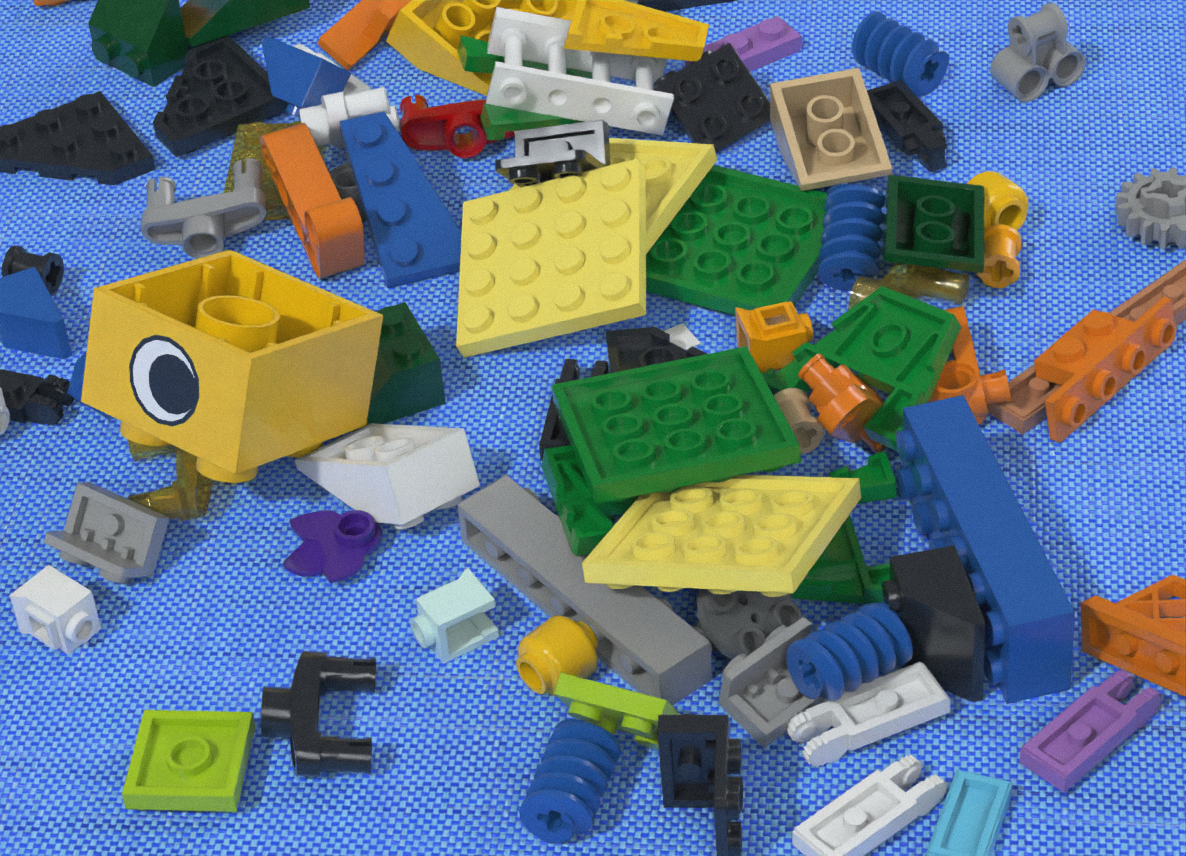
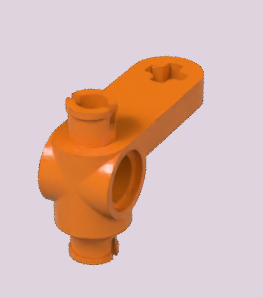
[929,306,1012,425]
[798,353,887,454]

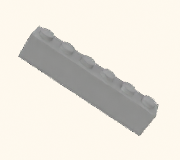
[457,475,712,706]

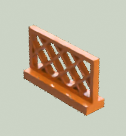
[1080,575,1186,697]

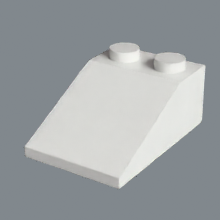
[295,423,480,529]

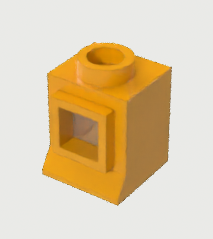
[735,301,814,373]

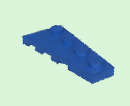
[340,111,462,288]

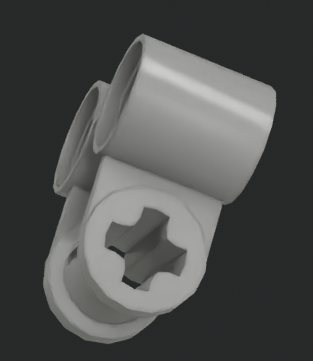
[990,2,1086,102]

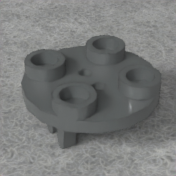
[696,589,802,659]

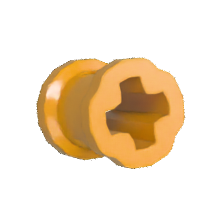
[977,224,1022,288]

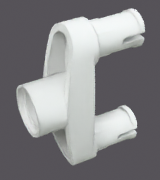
[300,87,400,149]

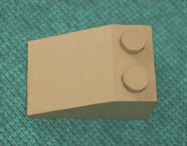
[770,68,892,191]

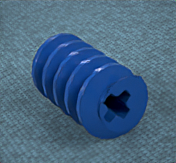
[852,11,949,96]
[817,183,886,291]
[786,601,913,701]
[519,719,621,844]

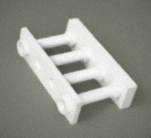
[486,7,674,136]

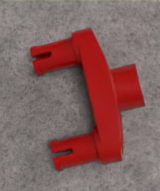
[400,92,519,158]

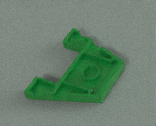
[457,36,610,140]
[762,286,961,452]
[541,445,640,556]
[790,452,896,604]

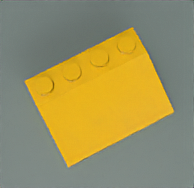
[386,0,577,96]

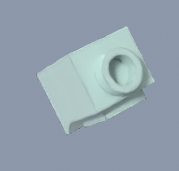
[410,568,499,664]

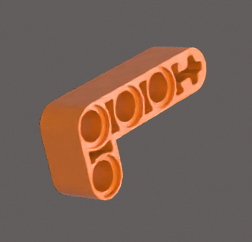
[260,123,365,279]

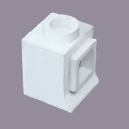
[9,565,101,655]

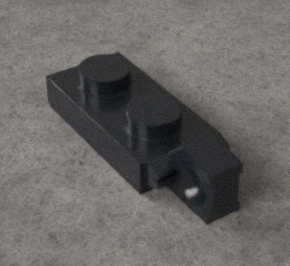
[867,80,947,172]

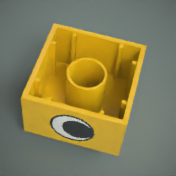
[81,250,383,483]

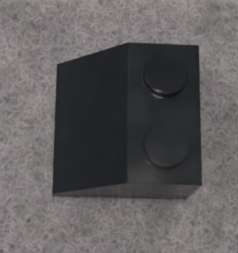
[882,545,985,702]

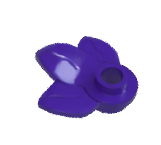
[283,510,382,583]

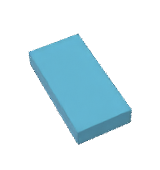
[925,769,1013,856]

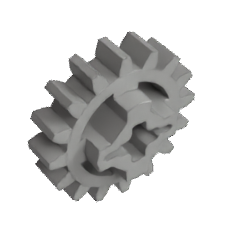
[1115,168,1186,249]

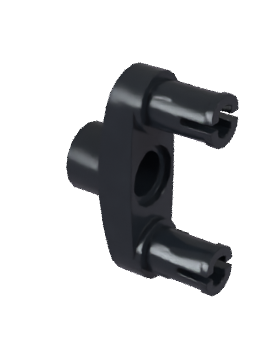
[261,651,376,777]

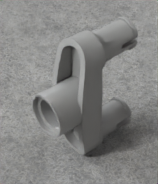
[141,158,266,259]

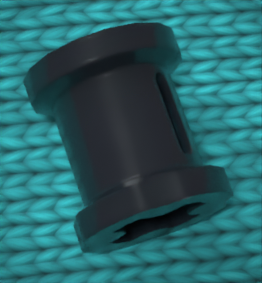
[1,245,64,295]

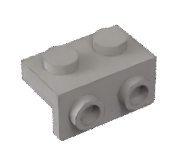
[44,482,170,583]
[718,617,825,748]

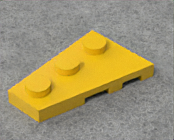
[563,0,709,62]

